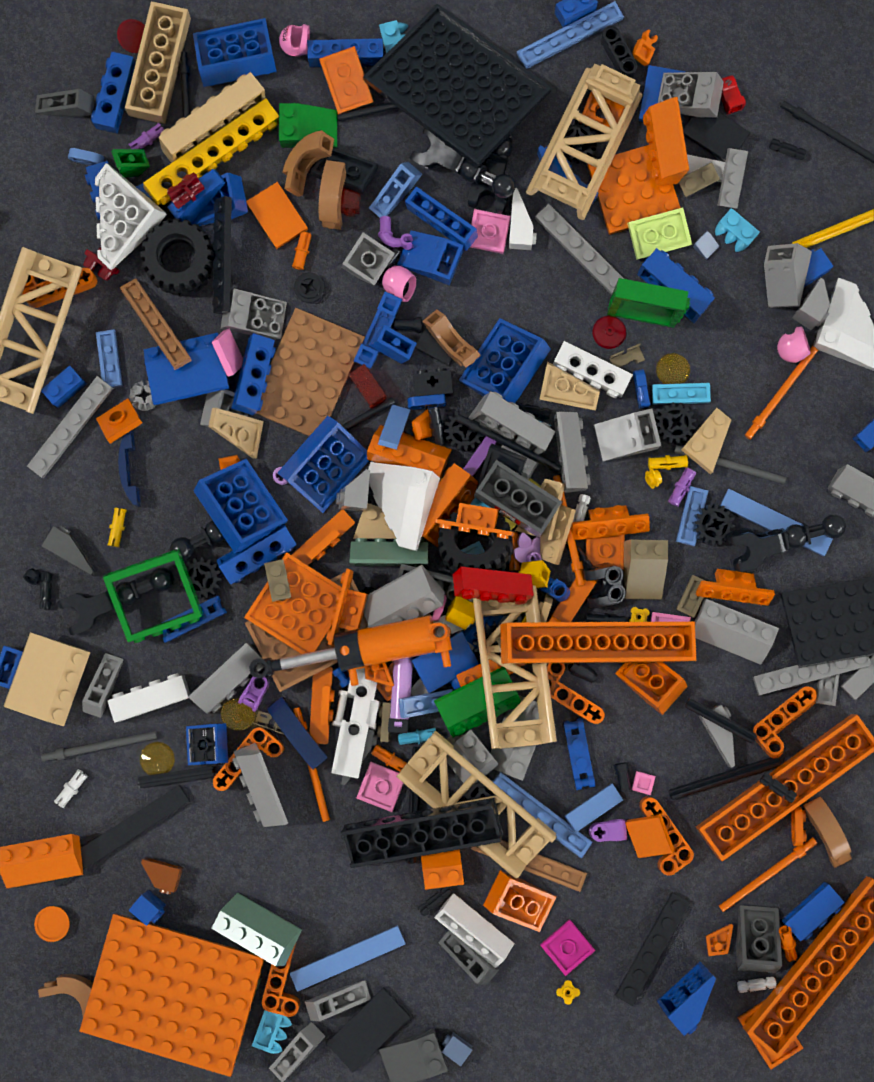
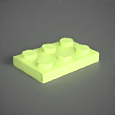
[627,208,692,260]

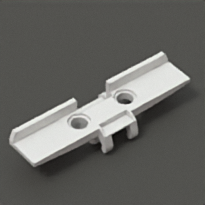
[331,668,381,778]

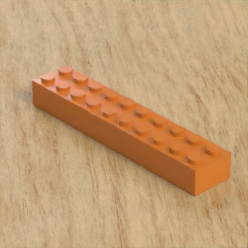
[500,621,696,664]
[696,714,874,861]
[743,876,874,1059]

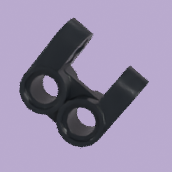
[583,562,626,608]

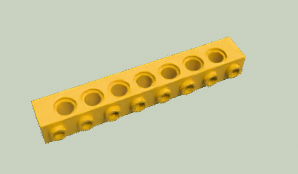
[143,98,279,205]

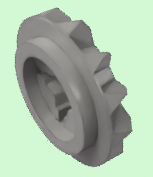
[129,380,156,411]

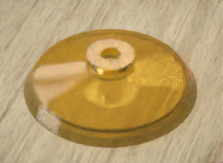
[656,353,690,384]
[221,699,256,730]
[140,742,174,775]

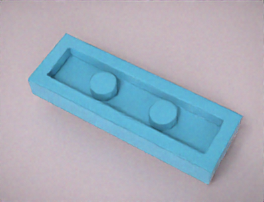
[652,383,711,405]

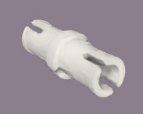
[54,769,88,808]

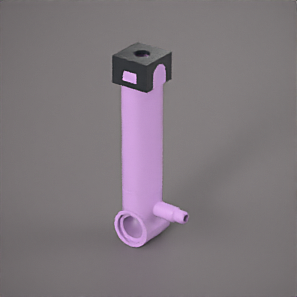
[388,657,413,733]

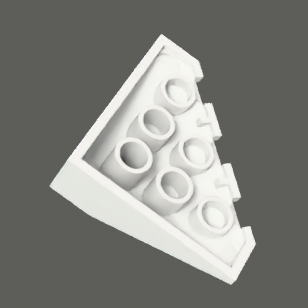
[95,163,167,270]
[813,278,874,371]
[368,462,440,551]

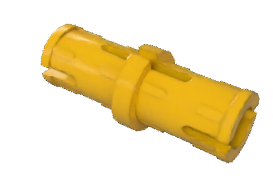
[648,455,688,470]
[107,508,127,548]

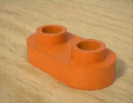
[791,806,807,846]

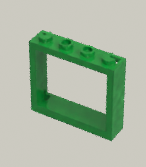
[607,278,690,328]
[103,548,203,643]

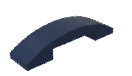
[118,430,141,507]
[267,697,328,770]

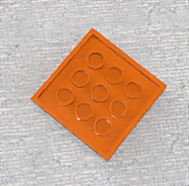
[587,145,680,235]
[244,552,342,654]

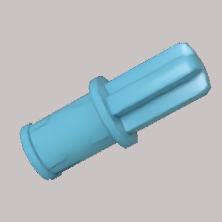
[398,728,436,745]

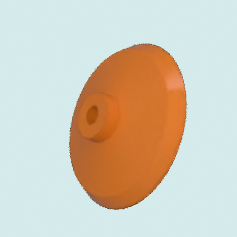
[34,906,69,942]

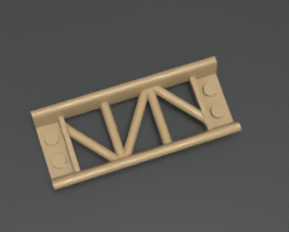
[526,64,643,220]
[0,247,83,414]
[473,586,557,749]
[396,731,557,879]

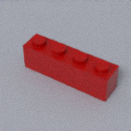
[453,567,534,605]

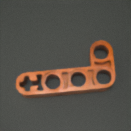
[22,268,97,308]
[547,571,598,622]
[547,663,605,724]
[753,686,817,758]
[213,727,284,791]
[640,796,694,876]
[262,944,300,1017]

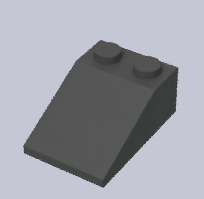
[736,905,782,973]
[379,1028,448,1082]

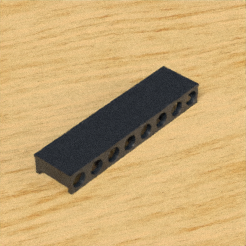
[341,797,504,868]

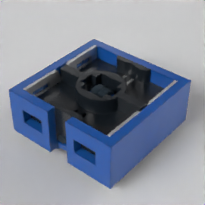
[186,723,228,765]

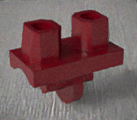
[167,172,205,209]
[83,247,120,281]

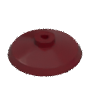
[117,19,145,53]
[592,316,626,349]

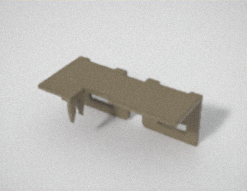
[609,344,645,367]
[253,710,284,735]

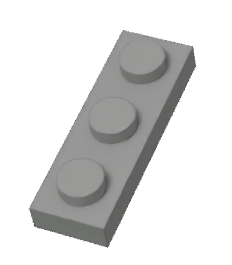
[717,148,748,209]

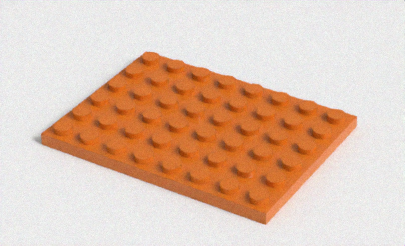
[79,913,264,1077]

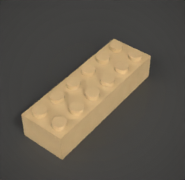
[125,1,191,124]
[159,72,265,163]

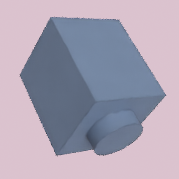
[441,1032,473,1066]

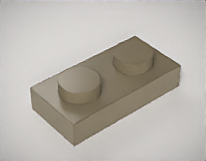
[679,162,720,197]
[264,560,291,602]
[676,575,705,618]
[377,702,391,742]

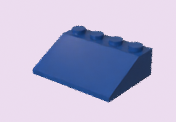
[193,18,277,87]
[459,318,551,403]
[143,333,229,405]
[278,416,369,513]
[193,459,288,553]
[657,962,716,1036]

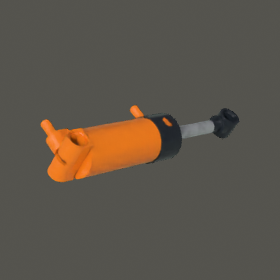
[249,615,452,686]

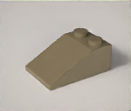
[624,539,668,600]

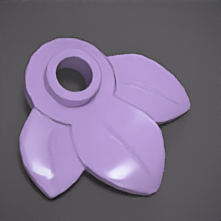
[513,532,541,563]

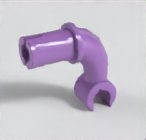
[378,216,413,250]

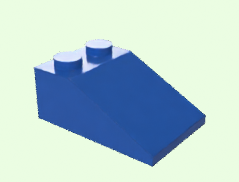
[191,173,248,226]

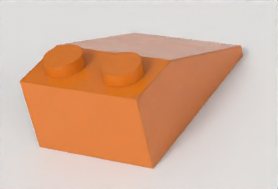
[615,662,688,715]
[421,849,464,890]
[483,870,556,932]

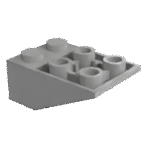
[658,72,724,117]
[764,243,812,308]
[220,288,287,339]
[594,409,661,461]

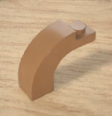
[282,130,334,197]
[319,160,346,230]
[422,309,481,368]
[803,796,852,868]
[38,974,93,1017]

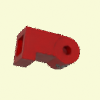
[721,75,746,115]

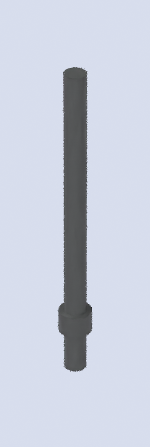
[674,445,786,484]
[41,731,157,762]

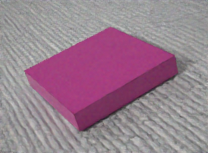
[540,919,595,976]

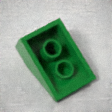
[279,103,337,148]

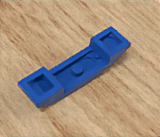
[354,292,402,369]

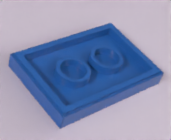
[638,65,685,122]
[410,630,479,693]

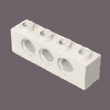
[553,341,633,398]

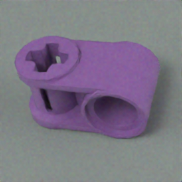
[238,677,270,712]
[588,819,627,842]

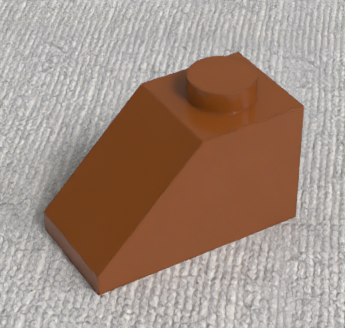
[141,857,183,894]

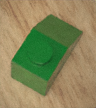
[111,149,150,177]

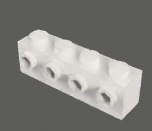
[107,673,190,723]
[434,893,515,968]

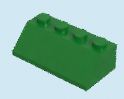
[434,667,521,738]

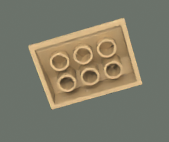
[4,632,90,726]

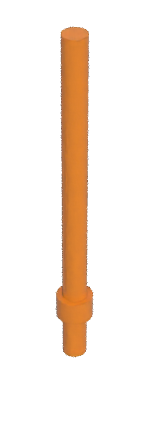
[745,346,818,440]
[553,475,585,587]
[293,707,330,822]
[719,837,818,912]

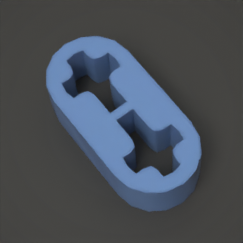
[68,148,105,166]

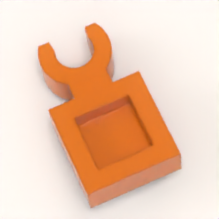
[632,29,658,66]

